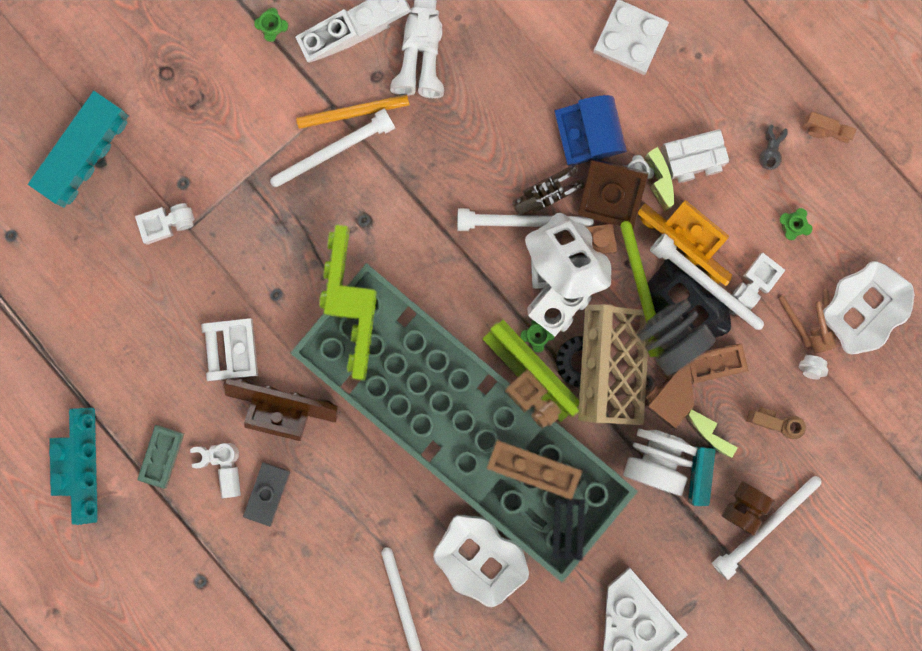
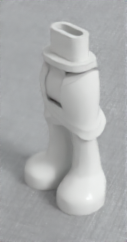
[390,0,444,98]

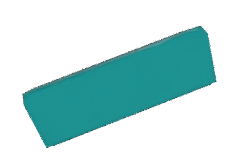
[688,446,716,506]

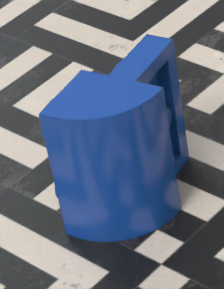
[555,95,627,166]

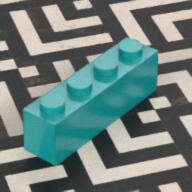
[27,91,129,208]

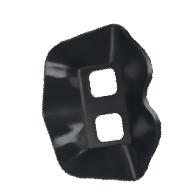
[647,259,731,338]

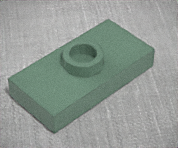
[137,425,185,489]

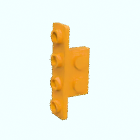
[638,200,733,286]

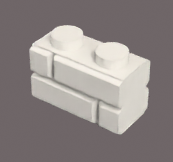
[661,129,729,183]

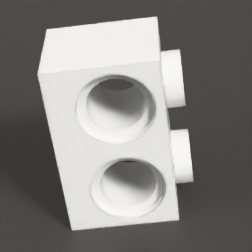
[527,284,592,336]

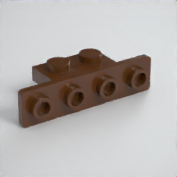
[224,379,338,441]

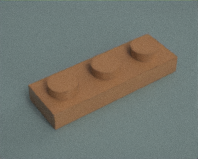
[487,440,582,499]

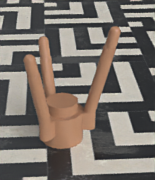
[779,289,837,353]

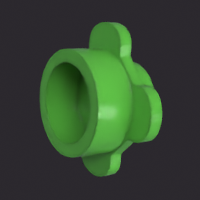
[254,8,288,42]
[780,208,813,240]
[521,320,555,353]

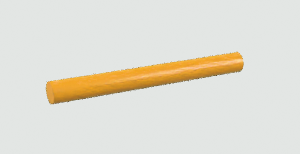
[296,94,409,129]

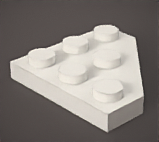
[603,567,688,651]

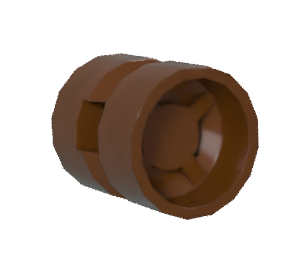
[722,482,775,536]

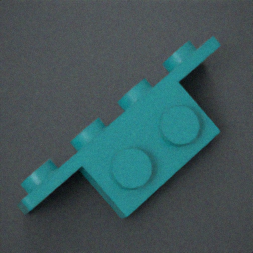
[49,408,98,525]

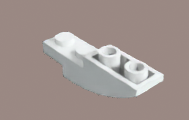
[295,0,412,63]

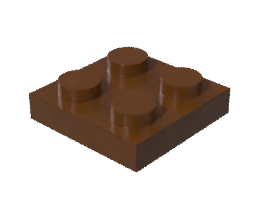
[578,159,649,229]

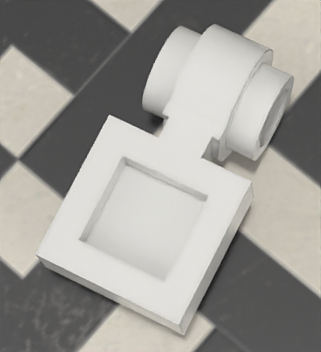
[135,203,195,245]
[732,253,785,310]

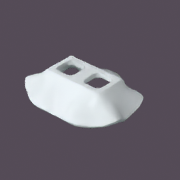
[525,213,611,299]
[823,261,915,354]
[433,515,529,607]

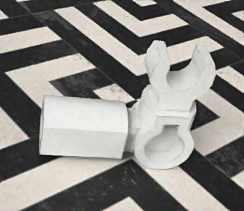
[190,443,241,498]

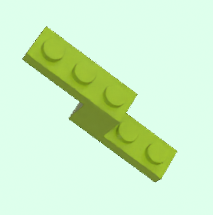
[320,225,377,380]

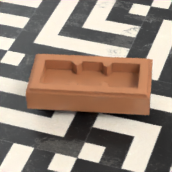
[689,343,749,384]

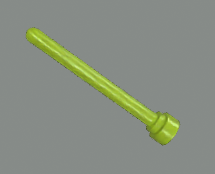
[620,221,663,357]

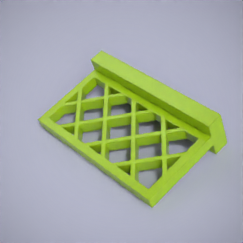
[482,320,579,423]

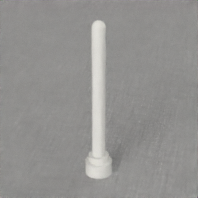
[270,108,395,187]
[457,208,594,231]
[650,233,764,330]
[712,476,822,580]
[381,547,422,651]

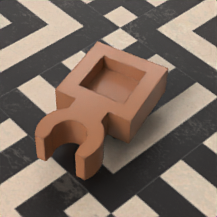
[801,112,857,143]

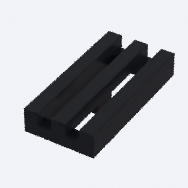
[552,498,585,560]

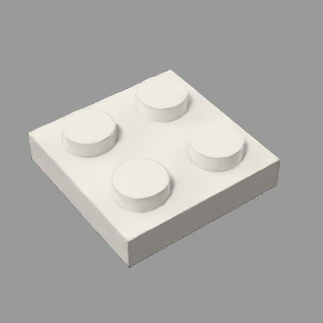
[593,0,669,75]

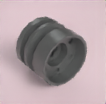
[636,299,717,376]

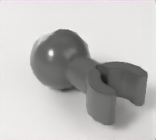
[759,124,788,170]

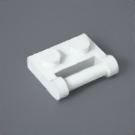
[201,318,258,381]

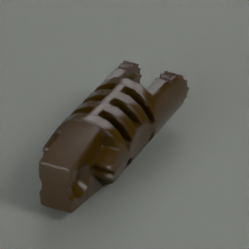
[512,164,585,215]

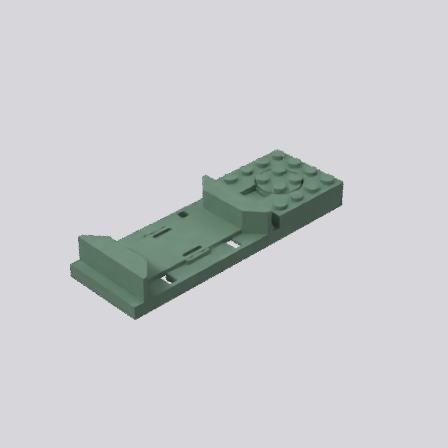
[291,263,638,583]

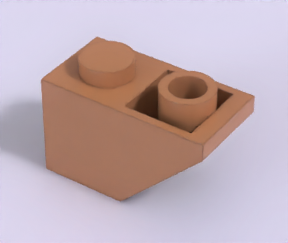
[645,364,694,429]

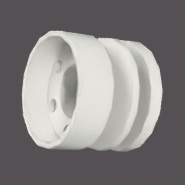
[623,429,697,496]

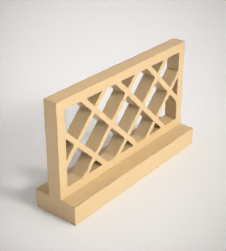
[578,304,649,425]

